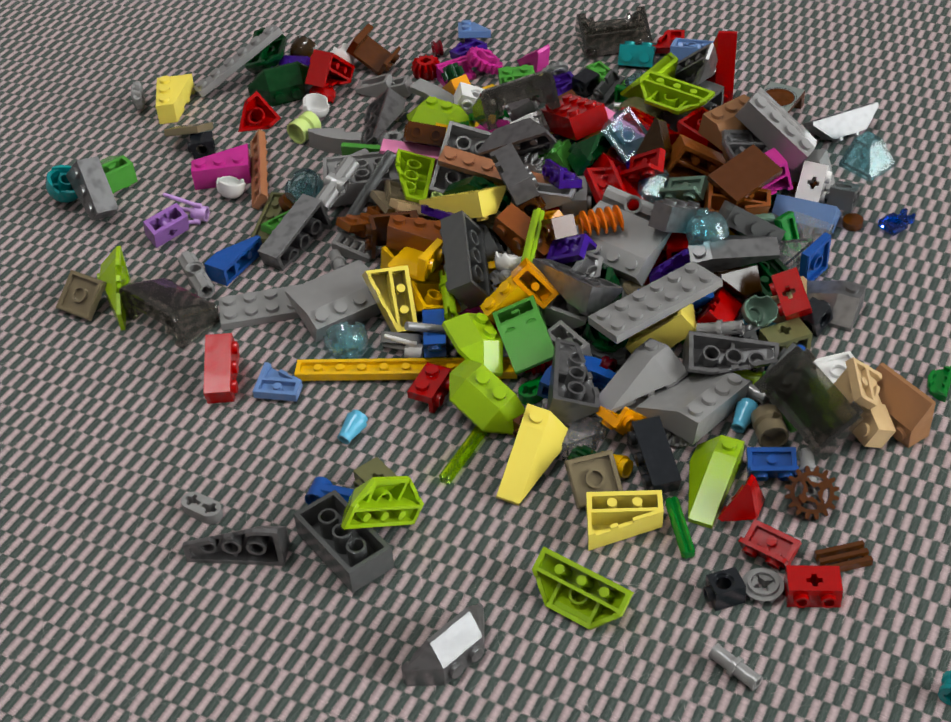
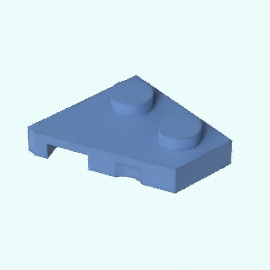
[458,20,491,38]
[252,362,303,402]

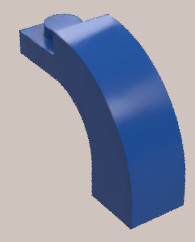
[422,309,447,358]
[537,355,616,399]

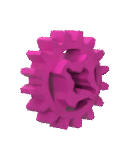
[466,46,503,75]

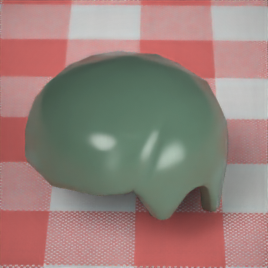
[741,295,779,328]

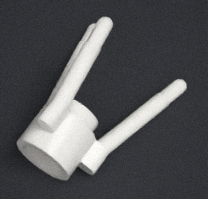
[382,334,424,358]

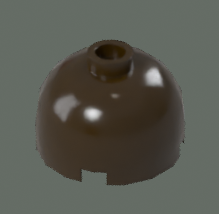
[290,36,322,58]

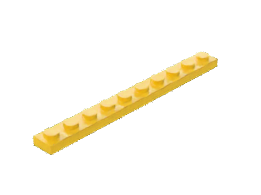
[294,357,517,381]

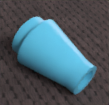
[731,398,758,433]
[337,409,368,444]

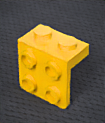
[388,238,444,282]

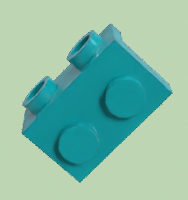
[618,41,656,68]

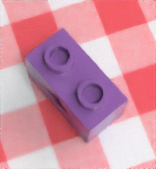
[143,203,189,248]

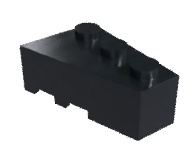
[627,416,682,494]

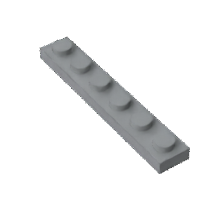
[193,24,283,98]

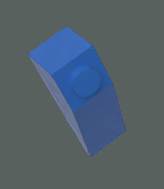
[204,235,262,286]

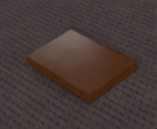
[707,144,783,205]

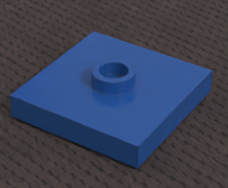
[799,232,832,281]

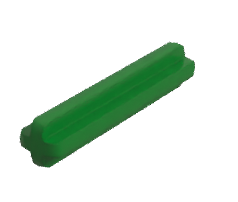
[665,496,695,559]

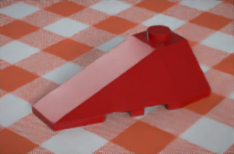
[706,31,737,104]

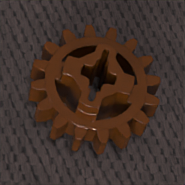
[784,466,840,520]

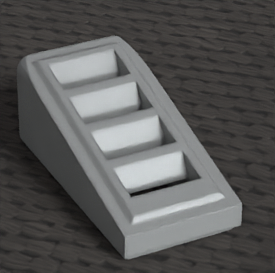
[331,232,378,262]

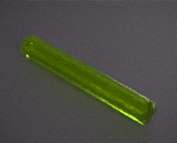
[439,426,488,485]

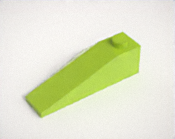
[688,435,745,529]

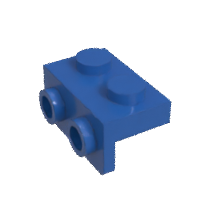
[746,447,799,481]

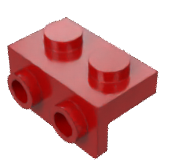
[620,148,666,183]
[584,160,626,204]
[407,362,452,414]
[738,519,802,570]

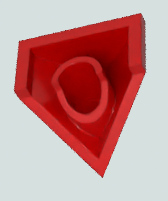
[238,91,281,132]
[717,474,765,522]

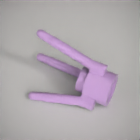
[163,193,210,225]

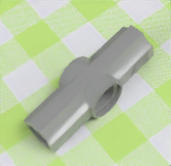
[316,156,360,211]
[602,185,654,221]
[178,251,215,299]

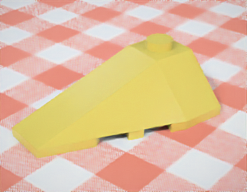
[419,185,506,222]
[496,404,569,506]

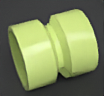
[287,111,321,144]

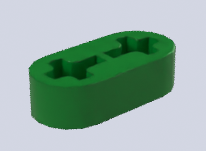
[518,375,544,405]

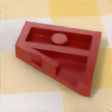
[652,30,685,54]

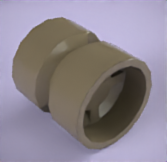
[750,404,789,447]

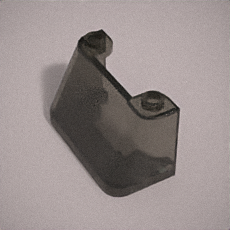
[575,6,652,59]
[472,71,561,131]
[119,278,220,349]
[754,345,864,461]

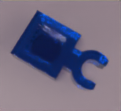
[878,208,916,236]

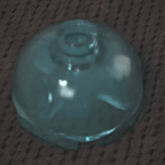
[285,168,324,204]
[685,208,729,245]
[323,321,368,359]

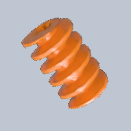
[577,205,624,237]

